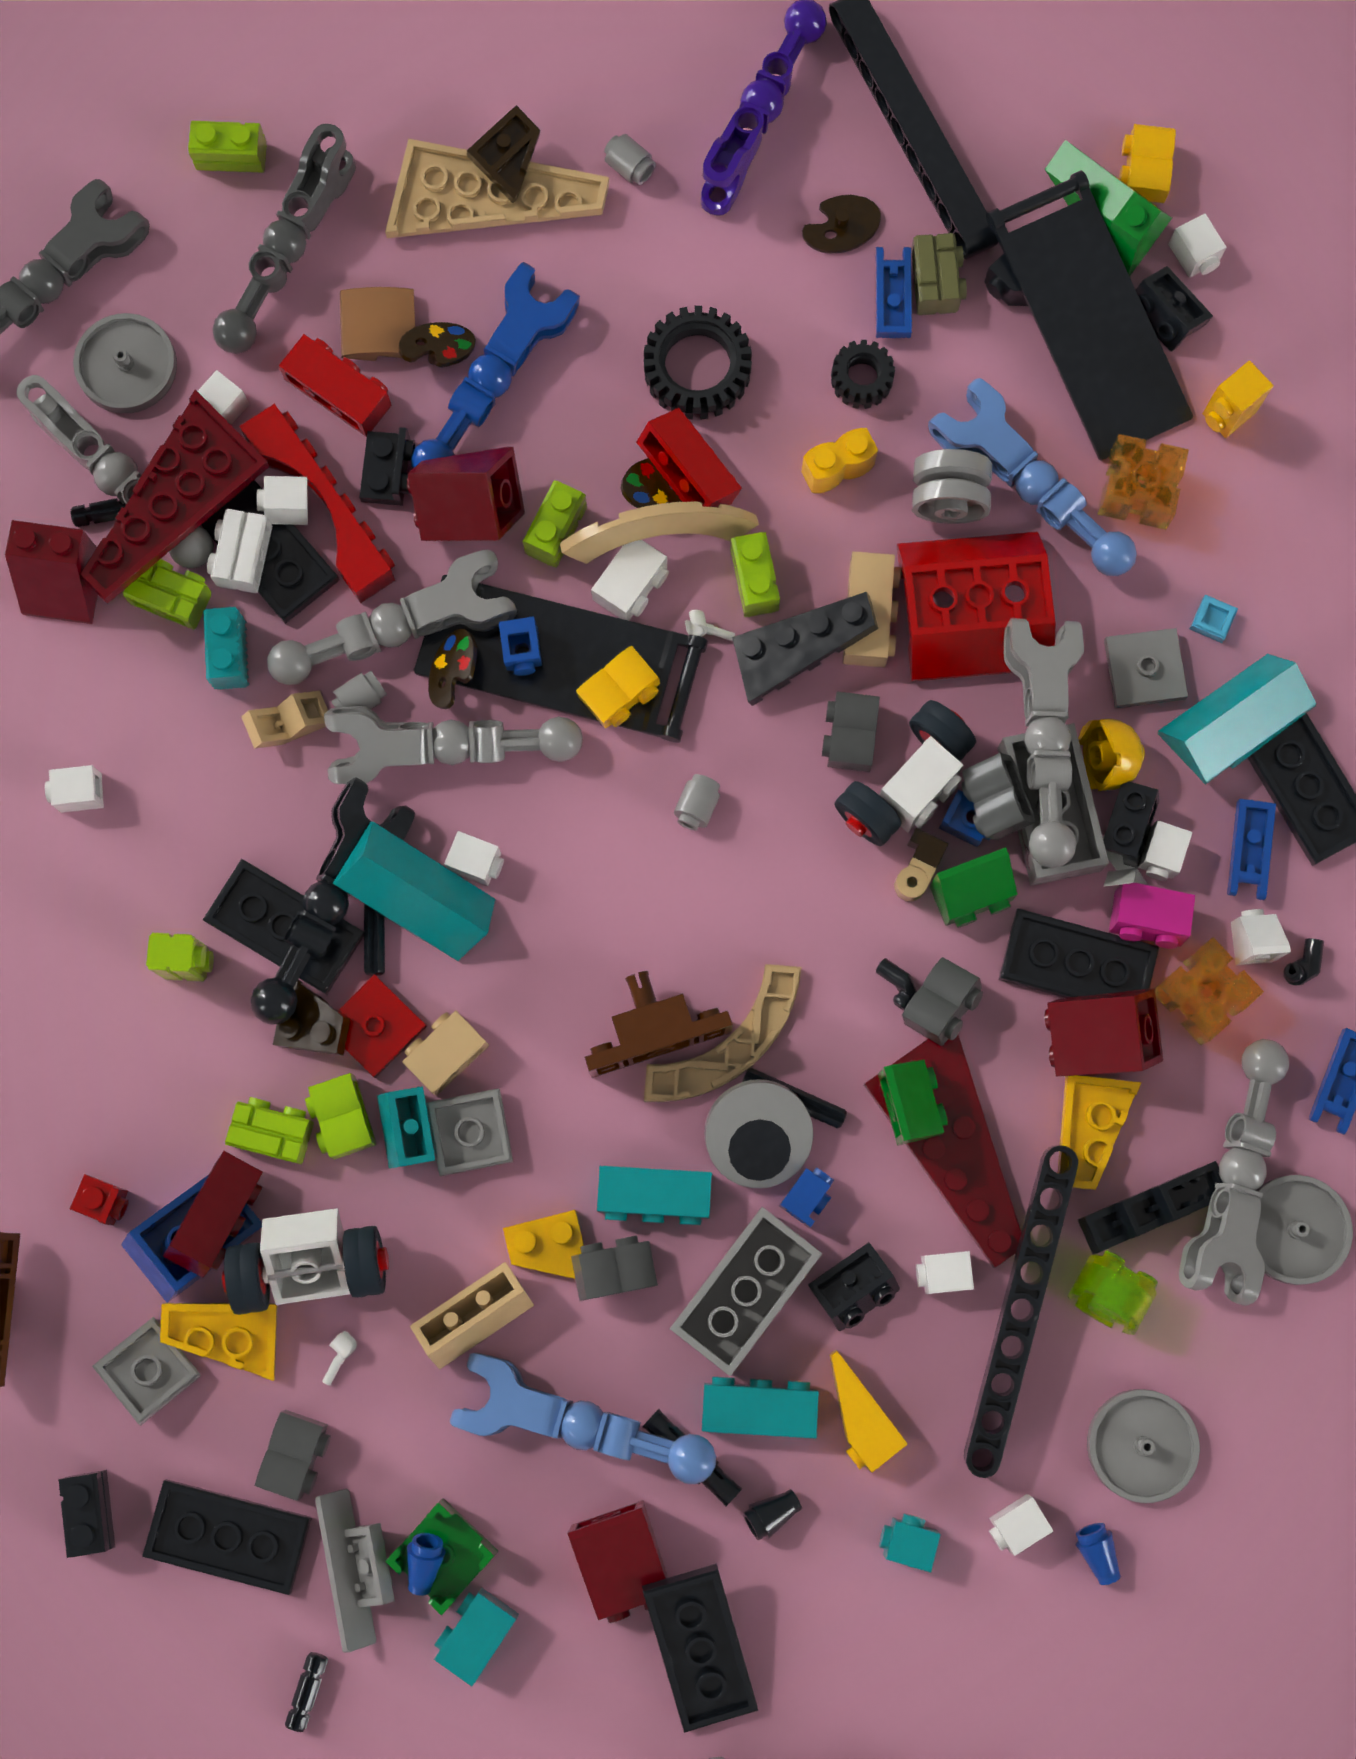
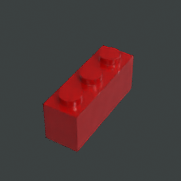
[278,334,392,437]
[636,408,742,508]

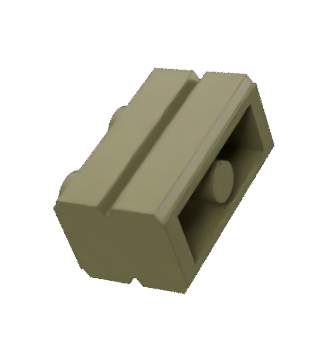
[911,233,967,315]

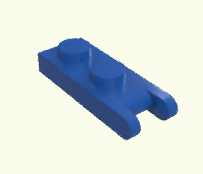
[875,247,912,338]
[1227,799,1276,900]
[1309,1028,1356,1135]

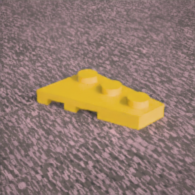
[1057,1075,1142,1190]
[160,1303,277,1381]

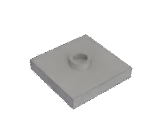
[1104,628,1188,708]
[426,1088,513,1176]
[92,1317,201,1426]

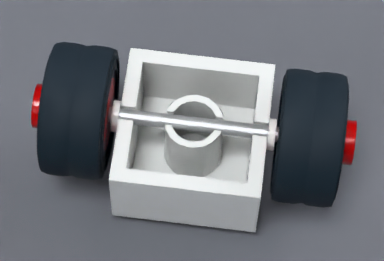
[834,700,976,846]
[222,1208,389,1315]

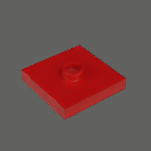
[339,974,427,1078]

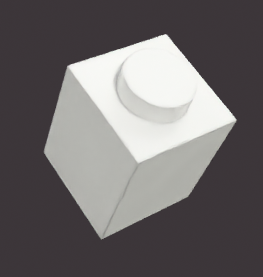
[1168,213,1227,278]
[198,370,250,425]
[257,476,308,525]
[45,765,104,813]
[1138,820,1192,881]
[444,831,504,886]
[916,1251,974,1294]
[989,1494,1053,1556]

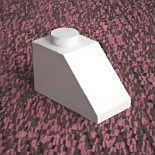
[1231,909,1291,965]

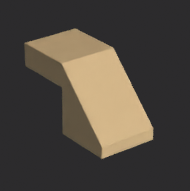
[241,691,328,749]

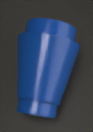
[1076,1523,1121,1585]
[407,1533,445,1596]

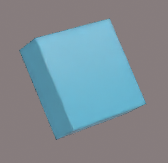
[1189,595,1238,643]

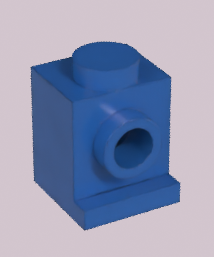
[499,617,542,676]
[938,790,990,847]
[779,1167,834,1228]

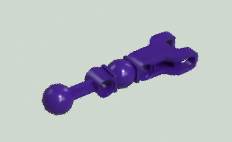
[701,0,827,215]

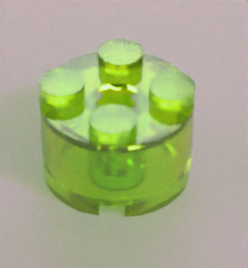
[1067,1251,1158,1335]

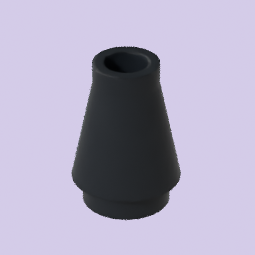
[743,1489,802,1540]

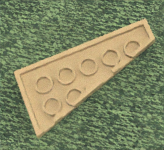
[385,139,610,238]

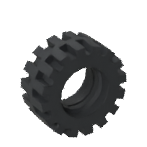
[831,340,895,409]

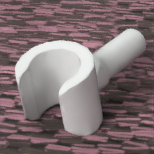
[685,610,735,641]
[322,1331,357,1386]

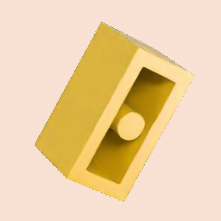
[1202,360,1274,438]

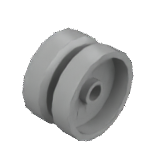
[912,449,992,524]

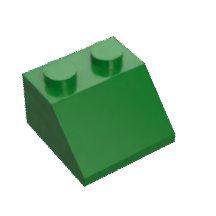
[929,847,1018,928]
[878,1060,948,1146]

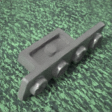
[315,1489,395,1653]

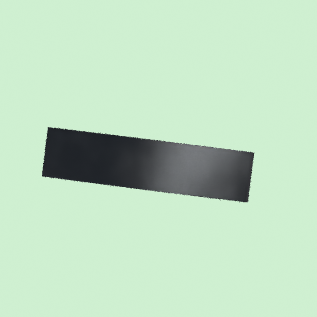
[1077,1161,1223,1254]

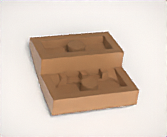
[339,287,415,361]

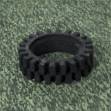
[643,305,752,420]

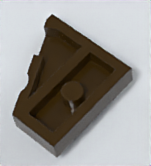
[466,105,540,203]
[273,979,350,1056]

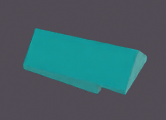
[1158,654,1316,785]
[332,821,496,961]

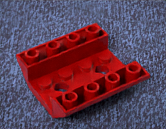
[897,532,1056,682]

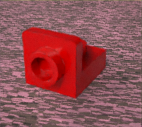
[70,1174,129,1226]

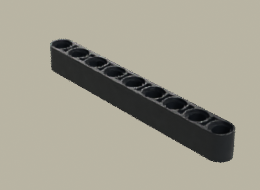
[829,0,998,259]
[964,1145,1078,1478]

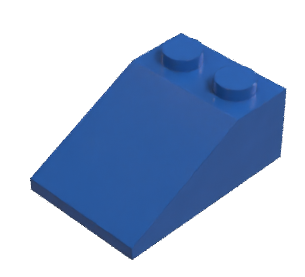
[121,1175,262,1303]

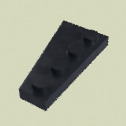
[732,592,878,706]

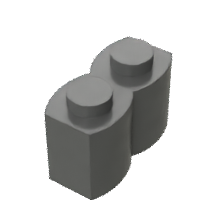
[822,692,880,772]
[961,753,1035,840]
[902,957,983,1046]
[571,1236,658,1301]
[254,1410,331,1501]

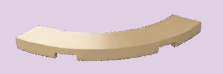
[560,501,759,564]
[644,964,801,1102]

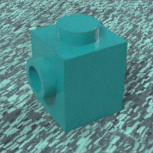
[879,1513,941,1573]

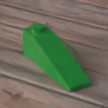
[1045,140,1172,277]

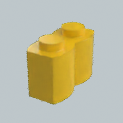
[1119,124,1176,203]
[801,428,878,493]
[576,645,660,729]

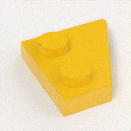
[503,1210,584,1279]

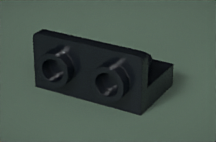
[1136,266,1213,351]
[359,427,415,506]
[1103,782,1159,868]
[808,1242,900,1331]

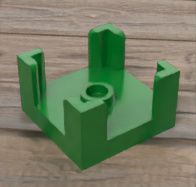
[385,1498,498,1616]

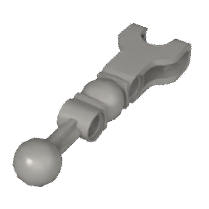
[16,375,214,568]
[267,550,517,685]
[1004,618,1084,868]
[324,706,583,784]
[1179,1039,1289,1306]

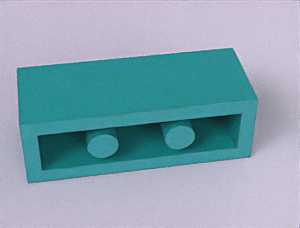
[597,1166,712,1225]
[702,1376,819,1439]

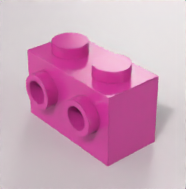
[1109,883,1195,949]

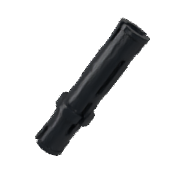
[642,1409,742,1507]

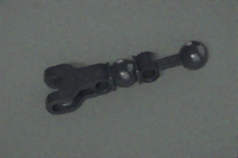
[251,777,415,1025]

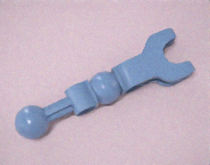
[928,378,1137,576]
[449,1353,716,1485]

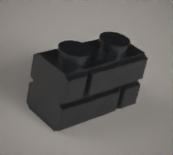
[58,1470,115,1558]

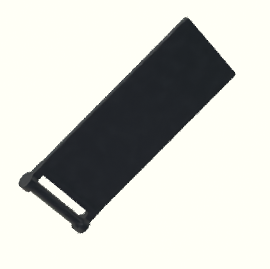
[986,170,1193,461]
[414,575,708,743]

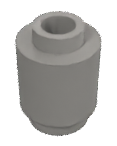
[604,134,656,185]
[331,671,387,710]
[674,774,720,831]

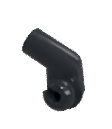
[1283,938,1324,986]
[876,958,917,1011]

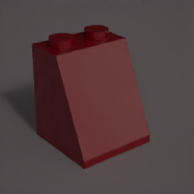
[407,447,525,541]
[5,520,98,624]
[1044,988,1163,1077]
[567,1500,668,1623]

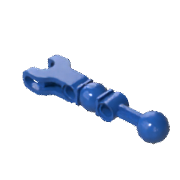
[411,262,580,468]

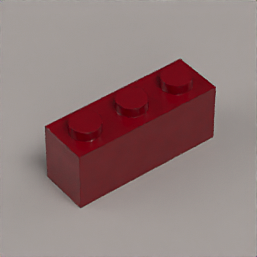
[163,1150,263,1278]

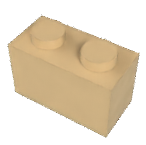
[402,1010,489,1096]

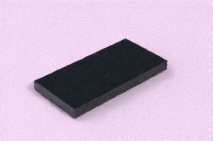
[201,480,340,624]
[1248,713,1356,866]
[203,859,364,995]
[998,909,1159,998]
[142,1479,312,1595]
[642,1564,758,1733]

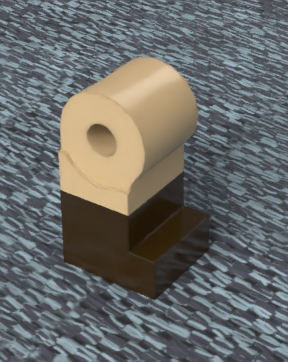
[894,828,949,902]

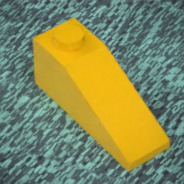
[829,1350,908,1473]

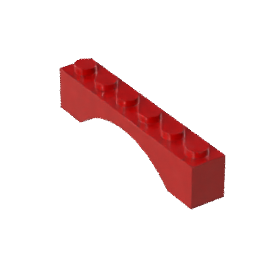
[239,403,396,604]

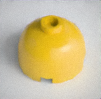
[1078,719,1145,791]

